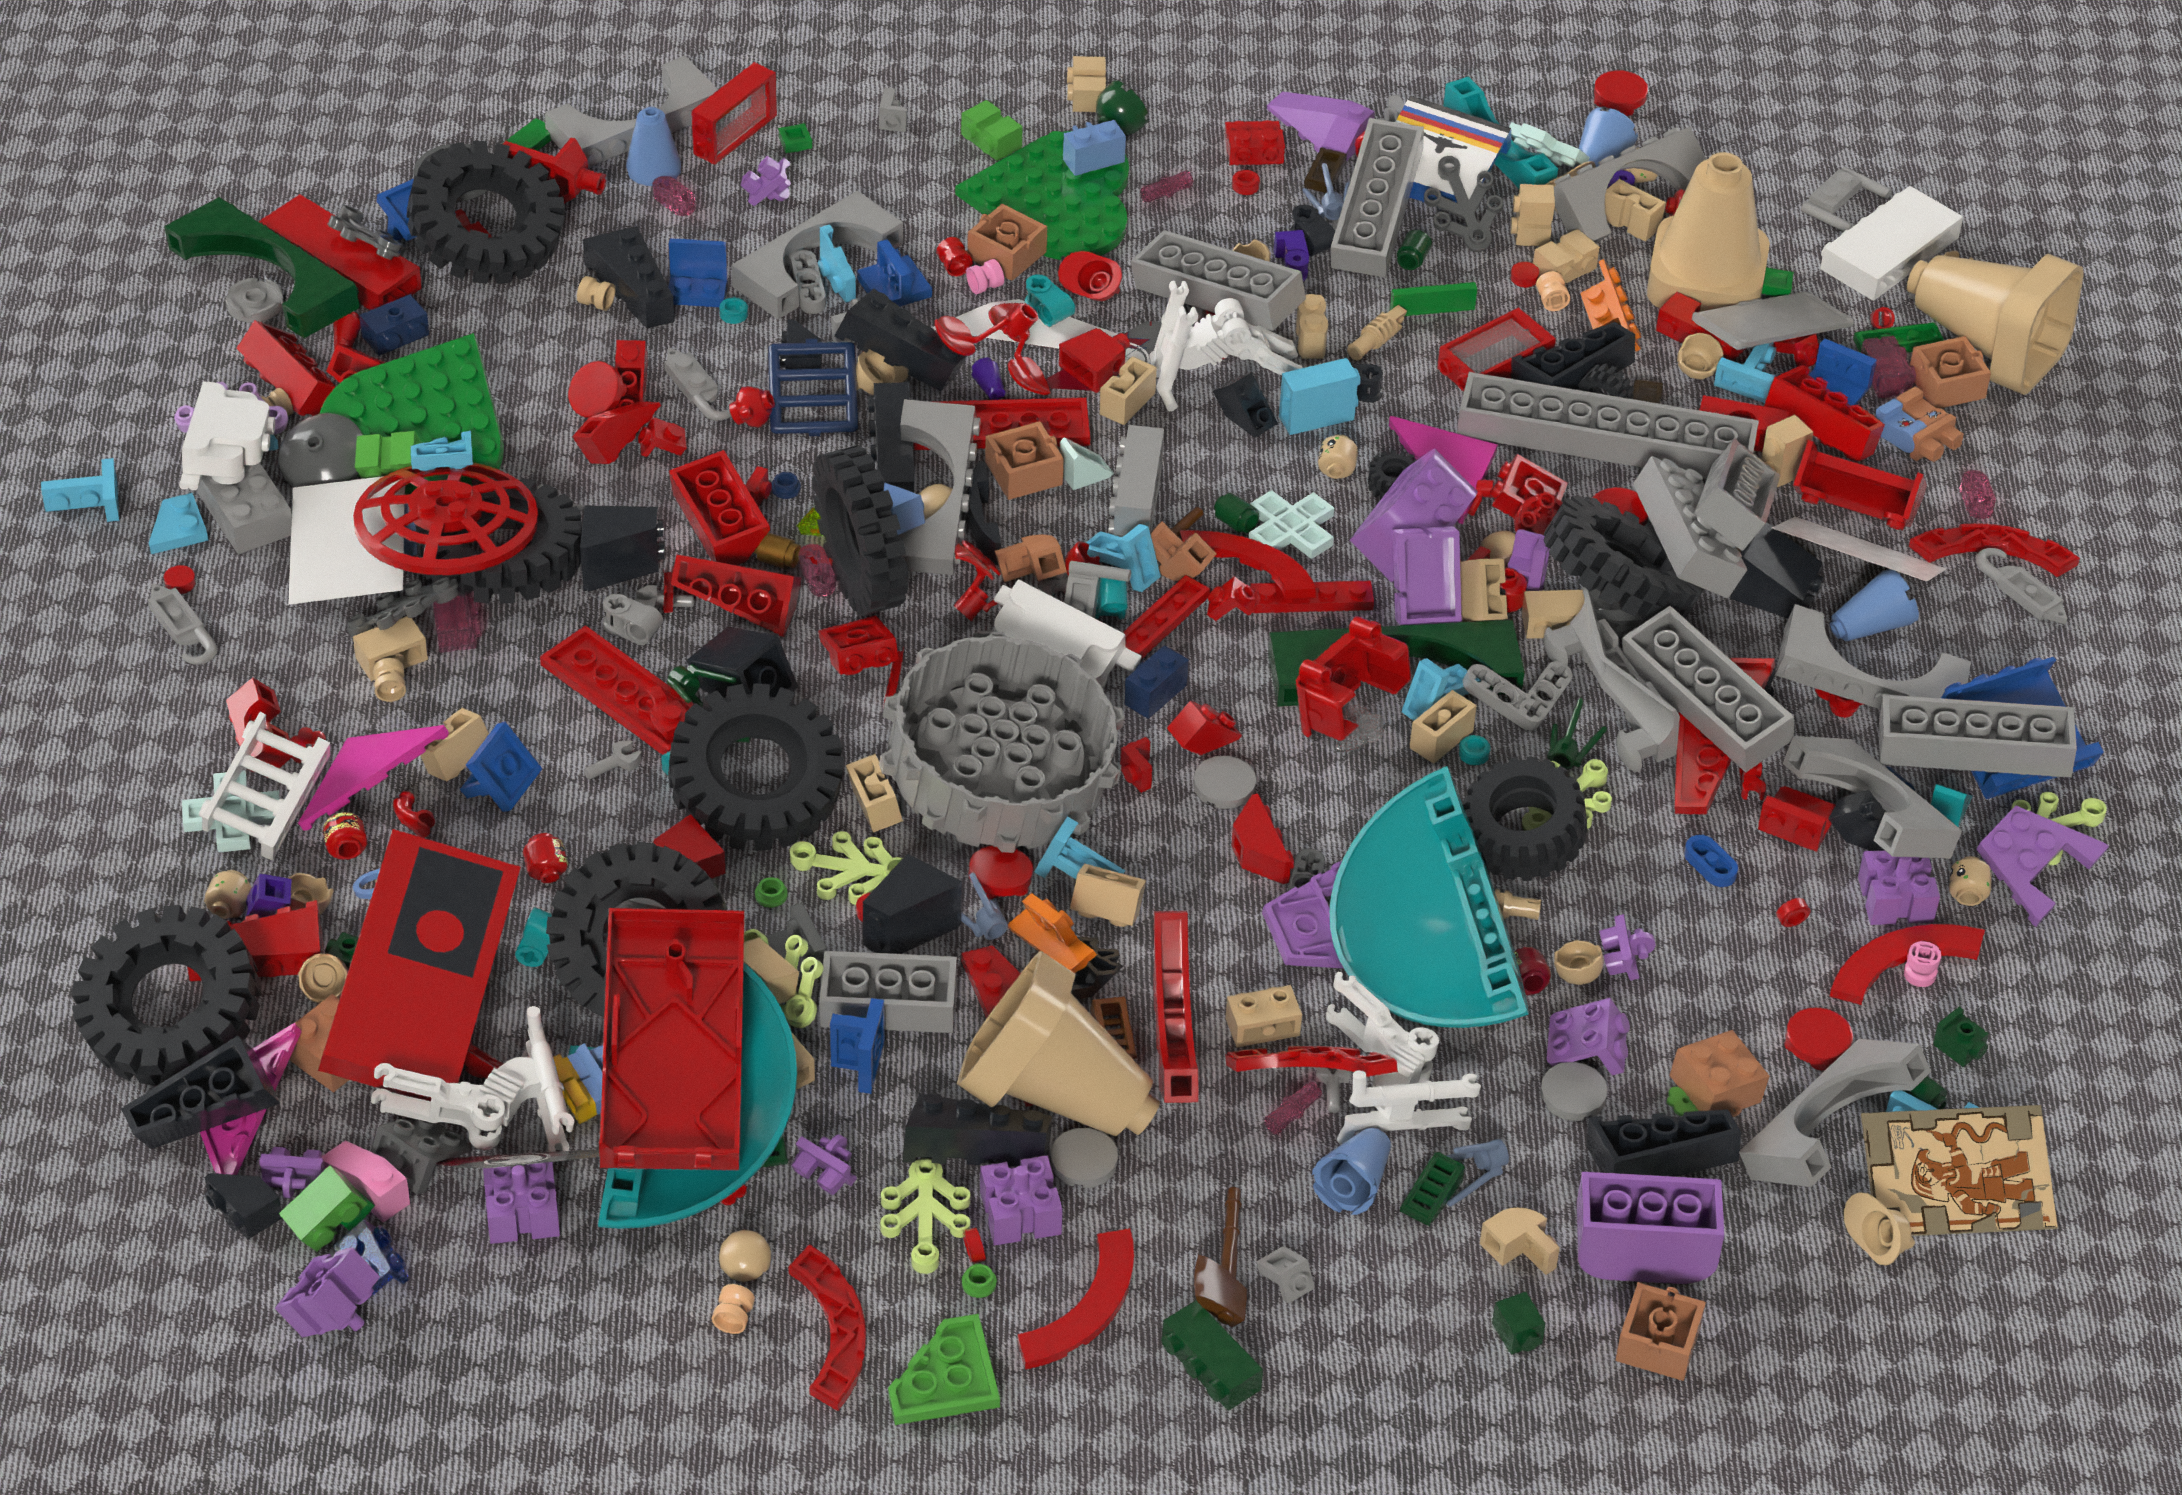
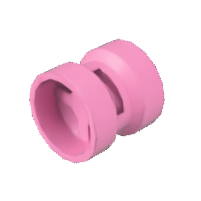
[966,259,1004,295]
[1904,941,1941,987]

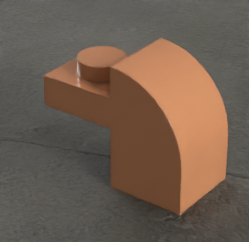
[1150,521,1216,582]
[995,534,1067,582]

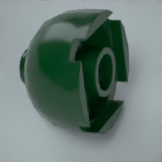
[1096,80,1149,136]

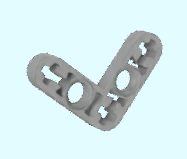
[1463,661,1573,731]

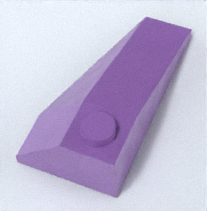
[1267,91,1375,161]

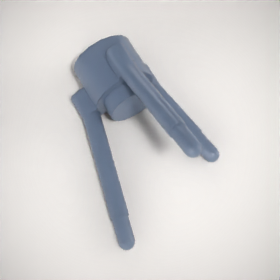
[1302,163,1350,220]
[961,873,1008,940]
[1428,1139,1509,1207]

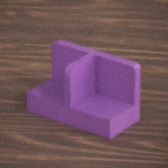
[1507,529,1550,591]

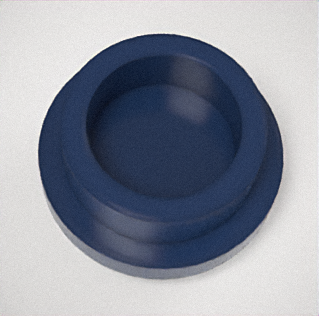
[771,472,801,499]

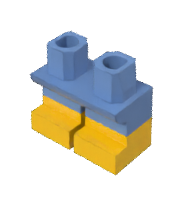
[553,1043,603,1124]

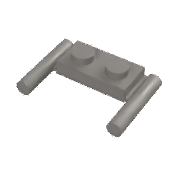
[1801,166,1892,232]
[1064,561,1131,618]

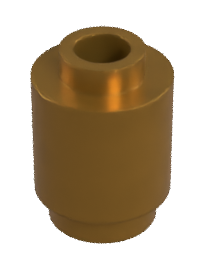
[754,532,801,569]

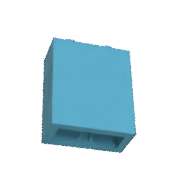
[1279,358,1360,435]

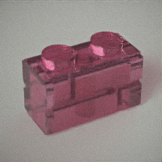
[1861,336,1916,398]
[433,592,481,653]

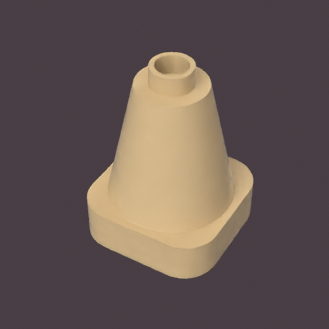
[1647,152,1770,312]
[1907,254,2084,395]
[957,951,1160,1136]

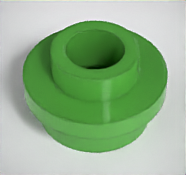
[755,877,788,908]
[962,1264,997,1298]

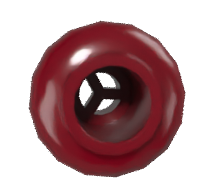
[1514,947,1551,996]

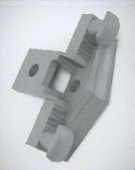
[1543,587,1680,772]

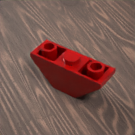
[1231,794,1294,884]

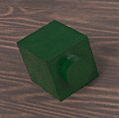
[1492,1292,1546,1355]

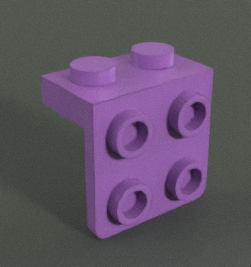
[1547,998,1630,1075]

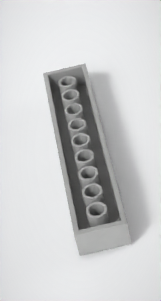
[1457,372,1759,478]

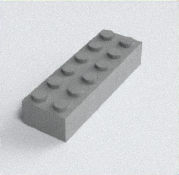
[1331,118,1424,278]
[1131,230,1306,331]
[1694,439,1780,551]
[1633,456,1747,598]
[1622,606,1794,772]
[1879,695,2077,777]

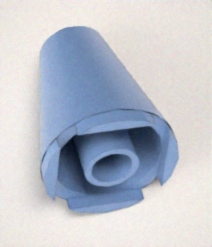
[626,107,681,186]
[1573,107,1638,169]
[1830,569,1919,641]
[1312,1128,1391,1215]

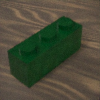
[1161,1300,1263,1411]

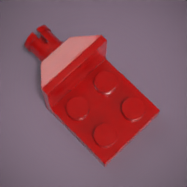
[503,137,607,204]

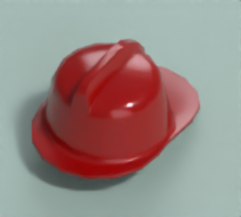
[1058,251,1122,302]

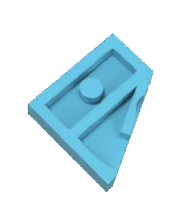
[818,224,856,302]
[411,431,473,471]
[149,493,209,554]

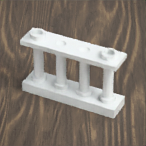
[199,712,330,861]

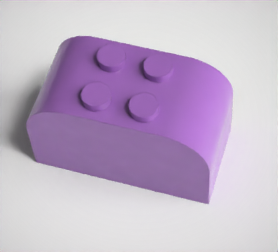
[1350,449,1477,582]
[1577,1172,1724,1284]

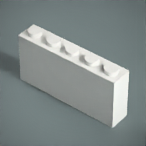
[1820,186,1963,301]

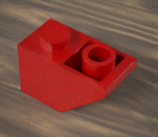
[1167,700,1242,756]

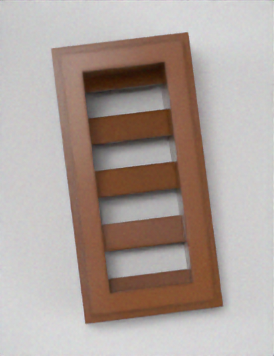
[1090,996,1137,1059]

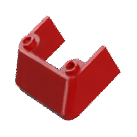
[1793,440,1927,531]

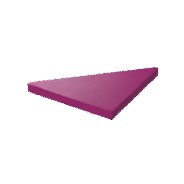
[1388,416,1498,524]
[298,725,449,831]
[200,1023,302,1175]

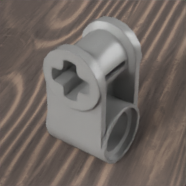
[603,594,663,645]

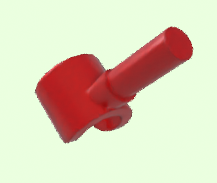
[1468,479,1494,516]

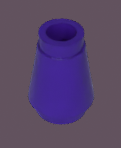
[971,357,1006,400]

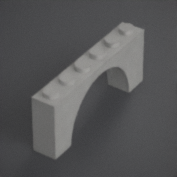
[545,56,718,167]
[1554,127,1707,243]
[731,191,903,319]
[898,399,981,575]
[1775,604,1971,710]
[1783,736,1962,859]
[1739,1039,1931,1187]

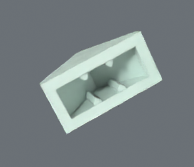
[1060,437,1114,490]

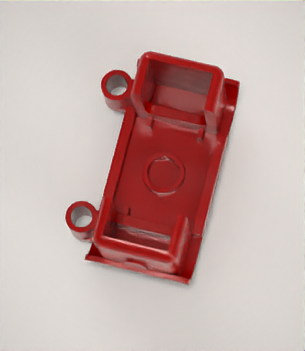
[1296,616,1411,741]

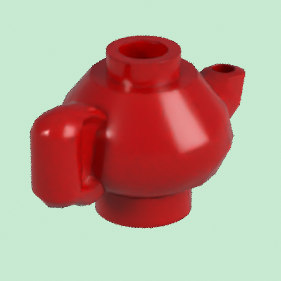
[729,386,775,428]

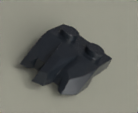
[1029,937,1123,999]

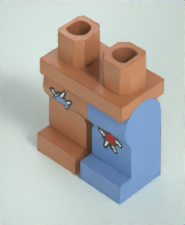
[1875,386,1964,462]

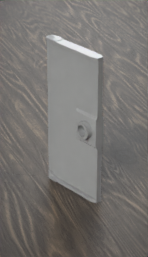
[1692,291,1854,350]

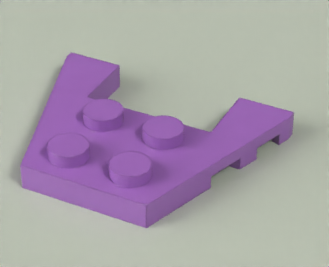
[1976,806,2109,927]
[1262,861,1343,968]

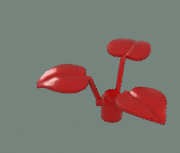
[934,303,1051,395]
[953,540,1001,621]

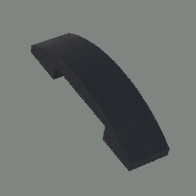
[968,461,1002,565]

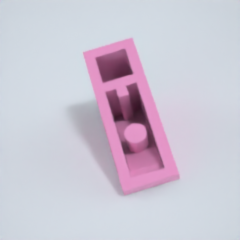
[322,1140,410,1223]

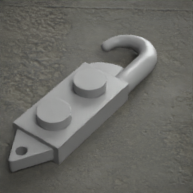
[664,348,734,421]
[1976,548,2067,624]
[148,583,217,665]

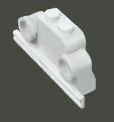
[179,381,275,490]
[994,579,1142,688]

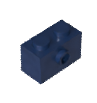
[359,294,429,356]
[1124,645,1189,719]

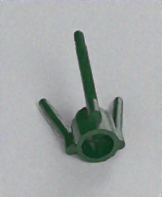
[667,664,737,708]
[1547,698,1607,770]

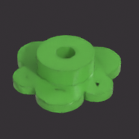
[1666,1087,1699,1116]

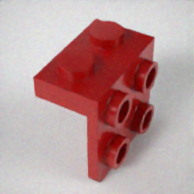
[1758,786,1836,852]

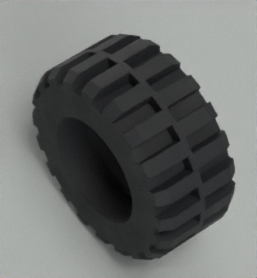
[1463,757,1587,881]

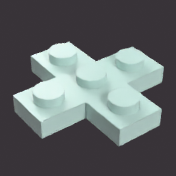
[1509,122,1590,168]
[1249,490,1334,559]
[182,770,280,852]

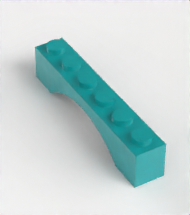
[1443,76,1558,189]

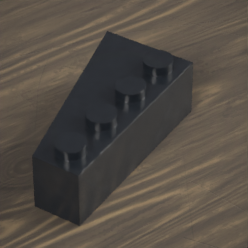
[583,226,674,329]
[834,289,967,391]
[1511,322,1635,390]
[868,382,914,493]
[121,1036,281,1149]
[902,1093,1053,1167]
[1587,1109,1742,1177]

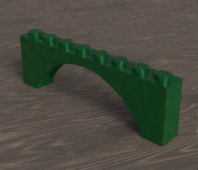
[164,197,360,339]
[1268,620,1525,707]

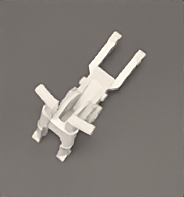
[1149,281,1303,411]
[1326,972,1481,1145]
[371,1006,574,1152]

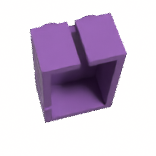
[1393,526,1462,625]

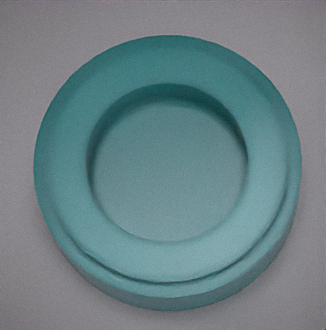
[719,297,748,324]
[1458,735,1491,765]

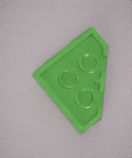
[888,1314,1000,1425]

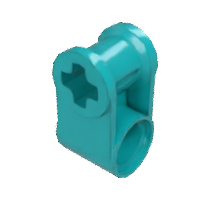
[1024,274,1076,327]
[1095,578,1128,620]
[515,907,552,967]

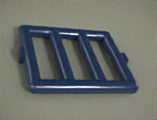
[768,339,858,436]

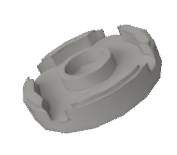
[225,278,284,323]
[1193,756,1257,809]
[1540,1062,1608,1121]
[1051,1128,1118,1188]

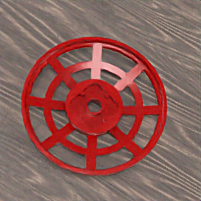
[353,463,538,575]

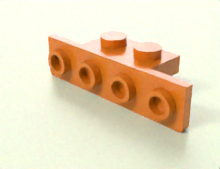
[1580,259,1642,352]
[1008,893,1097,973]

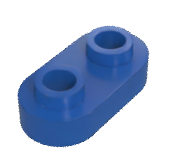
[1684,835,1738,887]

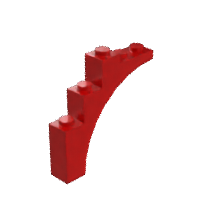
[1153,911,1198,1103]

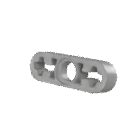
[791,250,826,314]

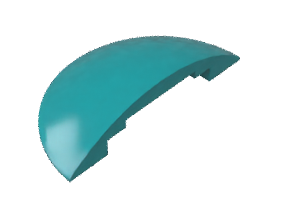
[1329,766,1529,1028]
[598,962,797,1229]

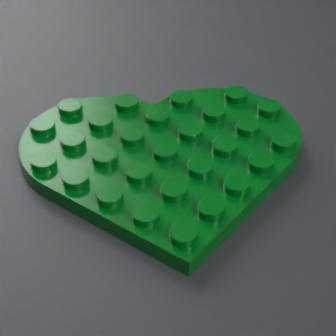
[955,131,1129,260]
[320,333,504,495]

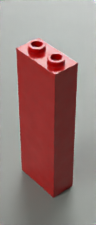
[258,194,422,310]

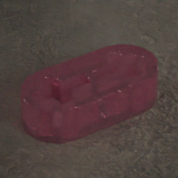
[652,176,696,216]
[1960,470,1996,519]
[798,544,836,597]

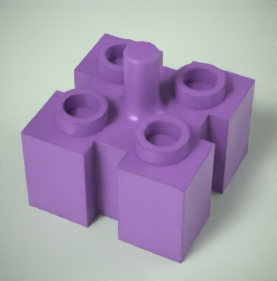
[1858,850,1940,925]
[980,1155,1062,1246]
[483,1162,560,1244]
[275,1247,380,1338]

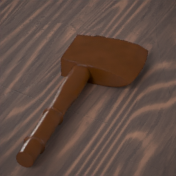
[1194,1187,1247,1328]

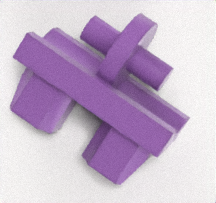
[741,156,791,206]
[1599,914,1656,981]
[791,1134,857,1195]
[259,1147,324,1198]

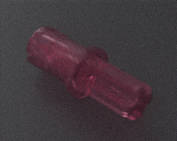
[1140,170,1194,202]
[1264,1081,1322,1135]

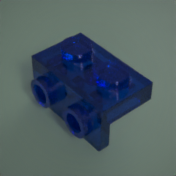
[333,1220,409,1300]

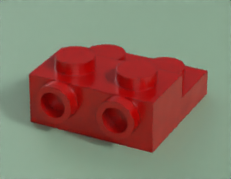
[1224,120,1285,165]
[1490,454,1568,518]
[818,616,899,675]

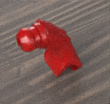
[392,791,435,838]

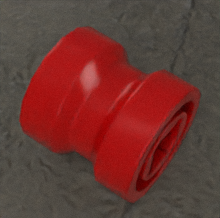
[936,237,972,277]

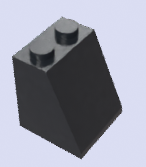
[580,505,666,592]
[1730,522,1825,619]
[686,627,798,699]
[863,853,962,954]

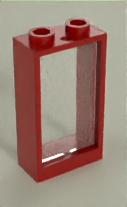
[691,62,777,165]
[1437,307,1556,391]

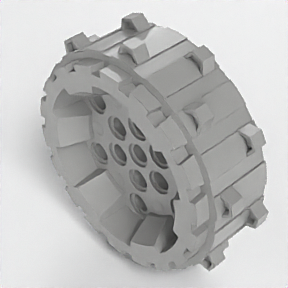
[879,632,1125,853]

